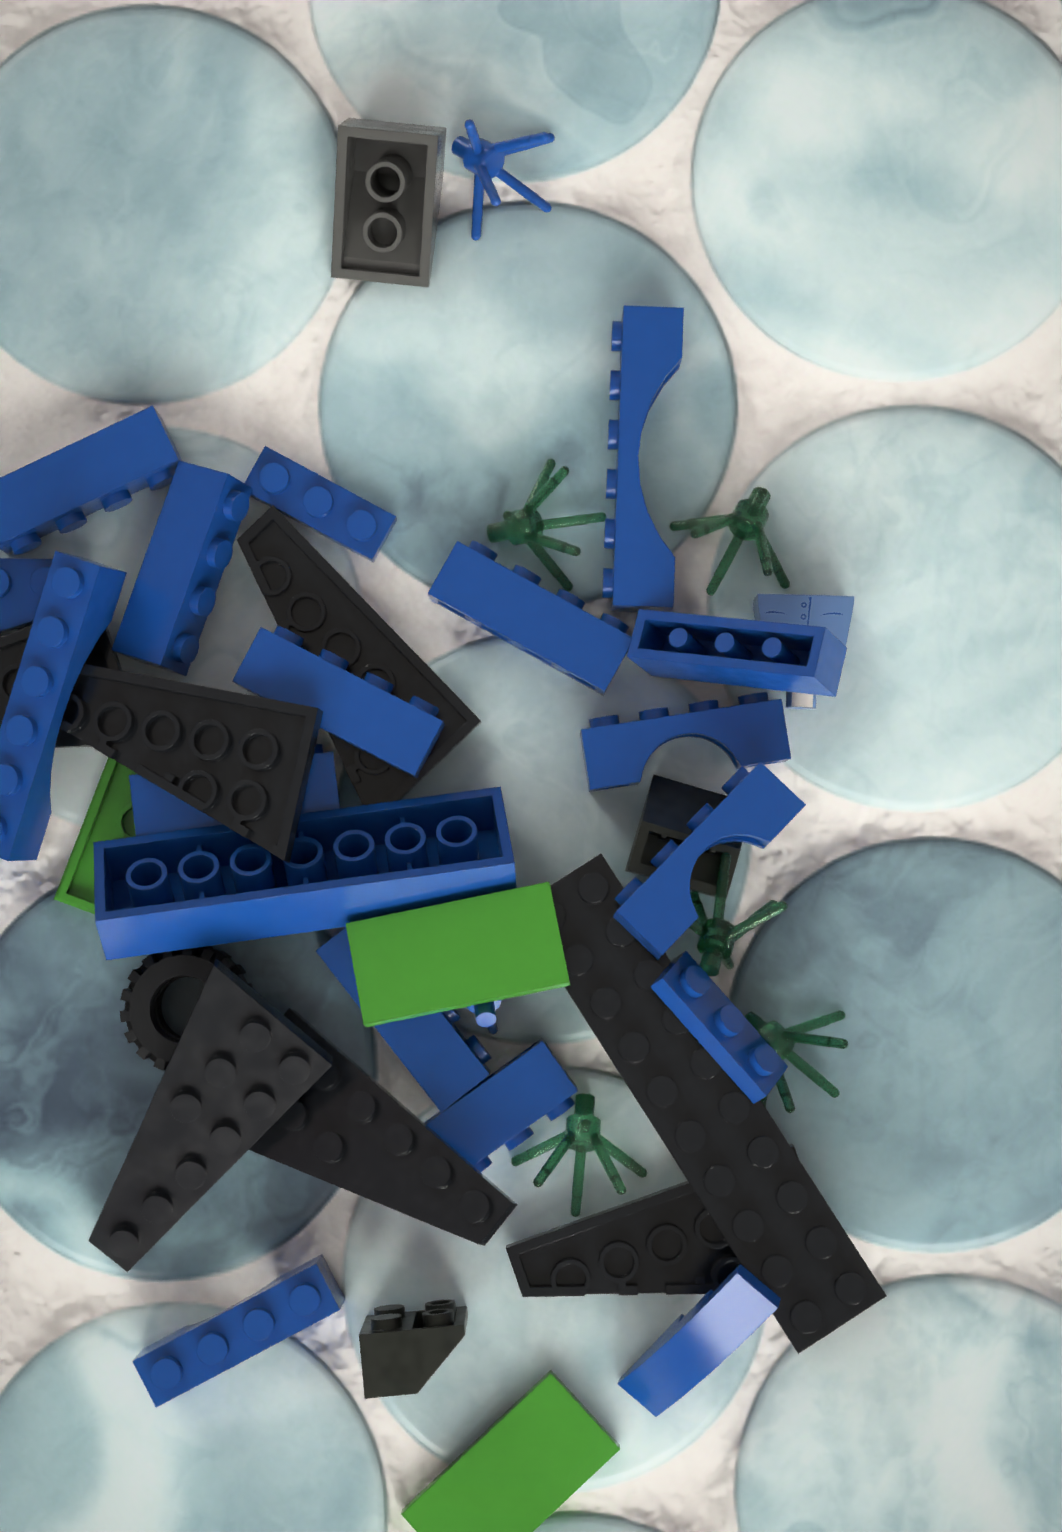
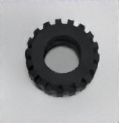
[120,946,253,1071]

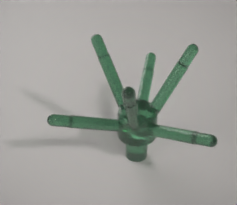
[487,459,607,591]
[669,487,790,596]
[689,852,787,977]
[744,1010,848,1113]
[511,1093,647,1217]

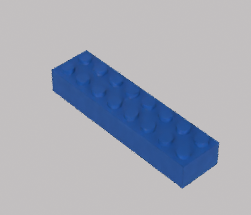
[93,786,517,960]

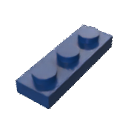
[244,446,397,563]
[650,951,789,1104]

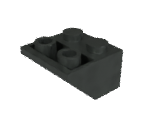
[625,774,742,899]
[359,1300,468,1399]

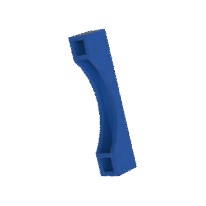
[602,305,684,612]
[0,551,127,861]

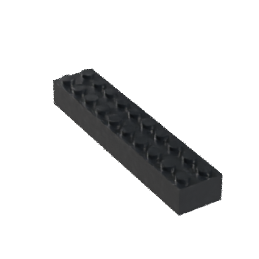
[551,854,887,1354]

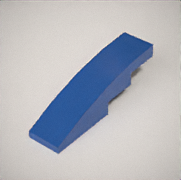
[617,1264,781,1417]

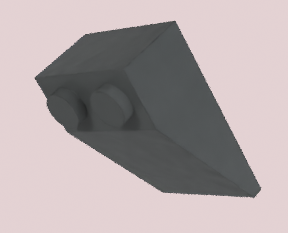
[331,118,446,287]

